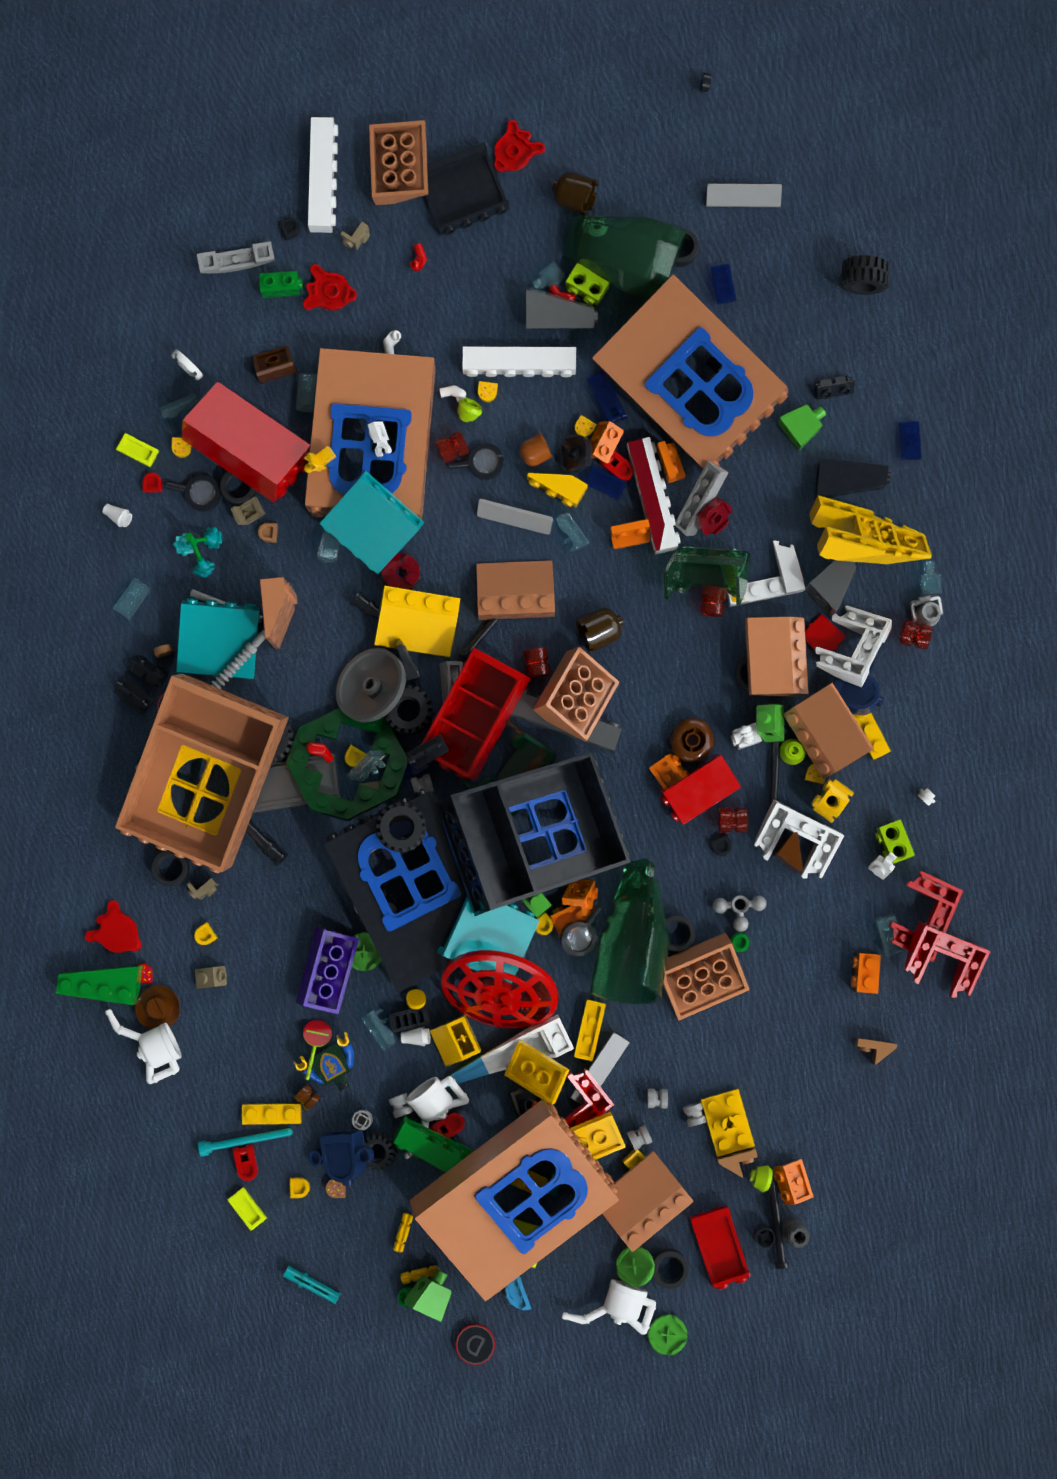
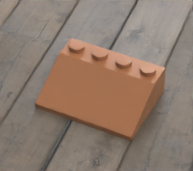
[369,120,428,205]
[477,561,555,620]
[260,577,297,649]
[745,617,809,697]
[533,646,619,741]
[783,683,874,779]
[654,933,749,1021]
[602,1151,694,1252]

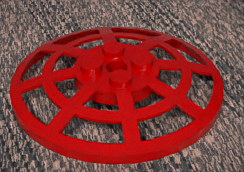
[441,950,559,1029]

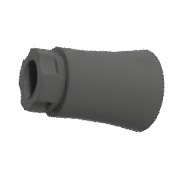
[782,1218,809,1248]

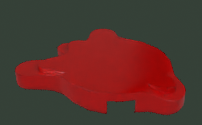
[494,120,545,172]
[303,264,357,311]
[85,900,142,953]

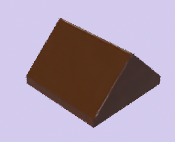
[252,345,297,384]
[772,832,803,872]

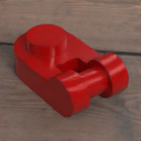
[599,450,634,481]
[429,1113,465,1138]
[233,1143,258,1181]

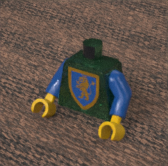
[293,1032,354,1091]

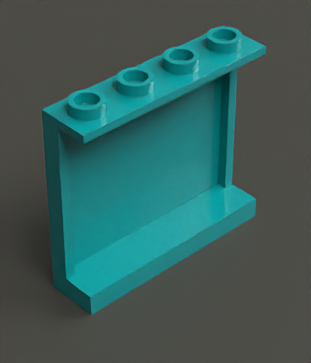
[320,471,424,574]
[176,598,260,679]
[437,890,539,984]

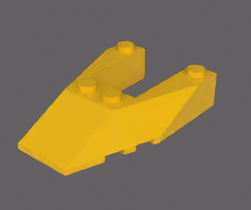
[809,495,932,564]

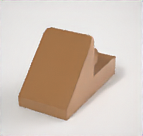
[854,1038,897,1065]
[716,1147,758,1178]

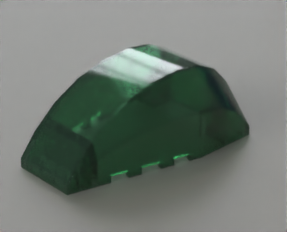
[562,216,686,300]

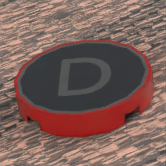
[456,1323,495,1365]

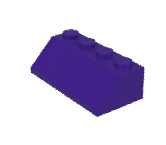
[295,927,359,1014]

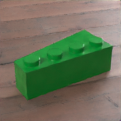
[56,965,143,1005]
[393,1116,474,1173]

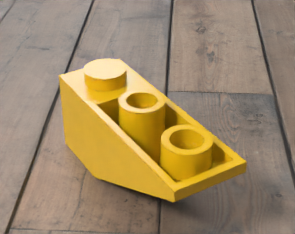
[527,473,588,508]

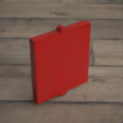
[805,614,846,651]

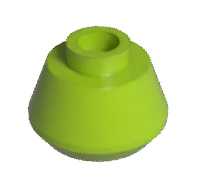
[457,398,482,422]
[780,739,806,765]
[749,1165,773,1192]

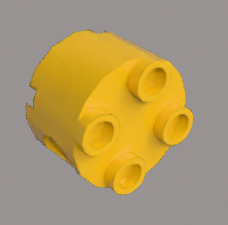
[811,779,854,823]

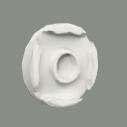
[171,349,203,380]

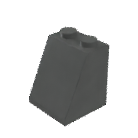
[805,560,857,617]

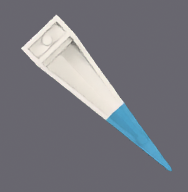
[441,1014,574,1088]

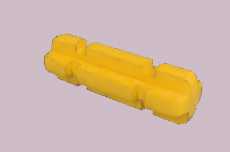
[393,1213,413,1252]
[401,1265,439,1284]

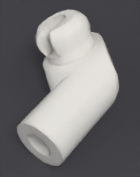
[439,385,466,403]

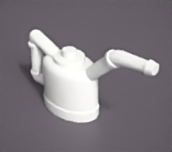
[105,1009,181,1084]
[404,1076,469,1159]
[562,1279,656,1335]

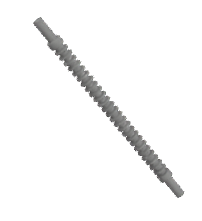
[135,629,266,770]

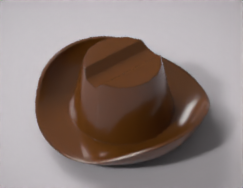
[670,718,714,762]
[135,985,180,1029]

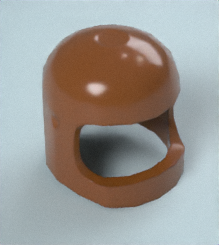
[519,432,552,467]

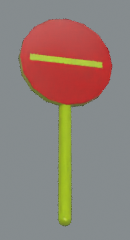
[303,1020,332,1080]

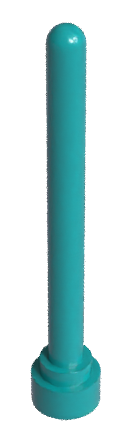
[198,1128,293,1157]

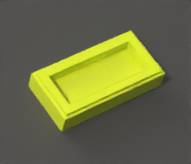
[116,433,159,467]
[227,1187,267,1231]

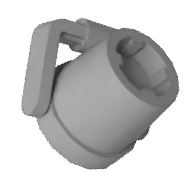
[909,595,943,628]

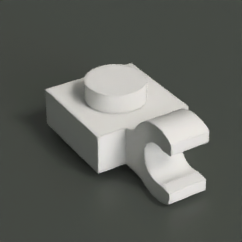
[368,422,392,457]
[868,852,897,880]

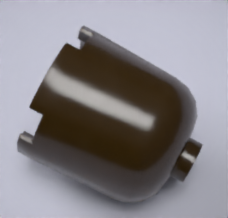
[552,172,599,217]
[576,608,624,653]

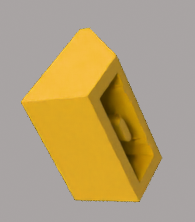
[430,1015,481,1066]

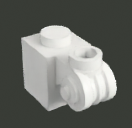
[730,723,762,750]

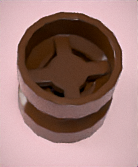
[294,1084,321,1112]

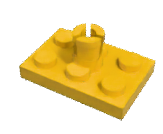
[504,1040,569,1104]
[700,1089,755,1157]
[569,1112,626,1160]

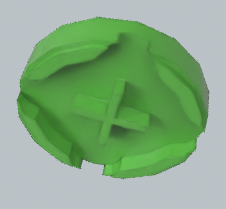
[352,932,381,971]
[616,1247,655,1287]
[648,1314,687,1355]

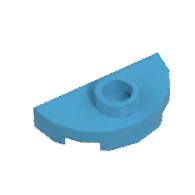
[505,1276,531,1310]

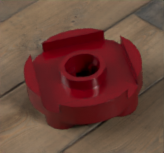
[696,497,732,536]
[382,553,420,590]

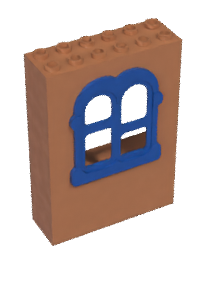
[592,274,788,469]
[305,348,436,520]
[410,1099,619,1302]

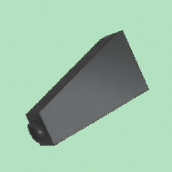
[526,287,598,328]

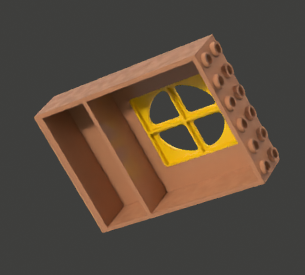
[115,674,289,873]

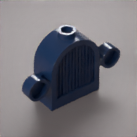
[834,660,884,716]
[308,1130,374,1186]

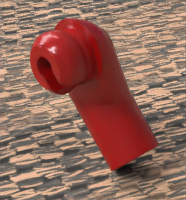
[410,244,427,271]
[548,284,576,300]
[306,742,334,763]

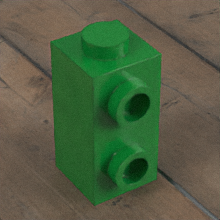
[259,271,303,298]

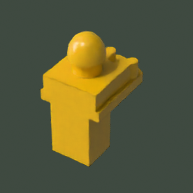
[304,446,336,473]

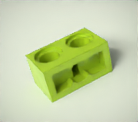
[565,263,610,306]
[875,819,915,864]

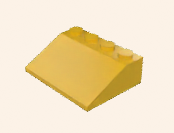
[374,586,460,658]

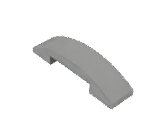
[197,241,275,273]

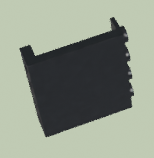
[424,142,510,236]

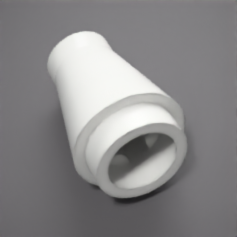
[103,504,132,527]
[401,1027,431,1046]

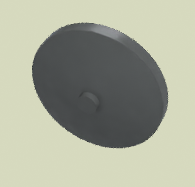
[336,648,406,722]

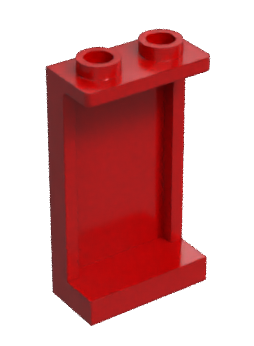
[660,753,741,825]
[690,1204,751,1290]

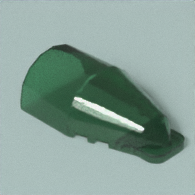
[590,859,670,1005]

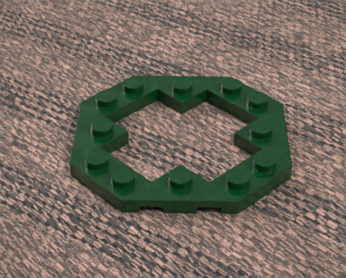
[286,708,409,822]

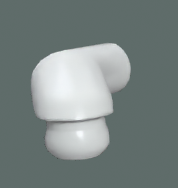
[383,330,401,354]

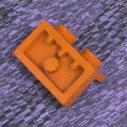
[590,421,624,463]
[656,441,686,484]
[610,519,651,549]
[649,753,690,789]
[562,879,598,916]
[550,906,590,937]
[851,953,881,994]
[773,1159,814,1205]

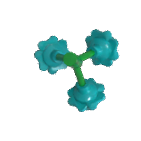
[173,527,222,578]

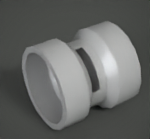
[411,773,434,793]
[647,1088,668,1109]
[388,1093,413,1118]
[683,1102,706,1127]
[352,1110,373,1130]
[627,1124,653,1150]

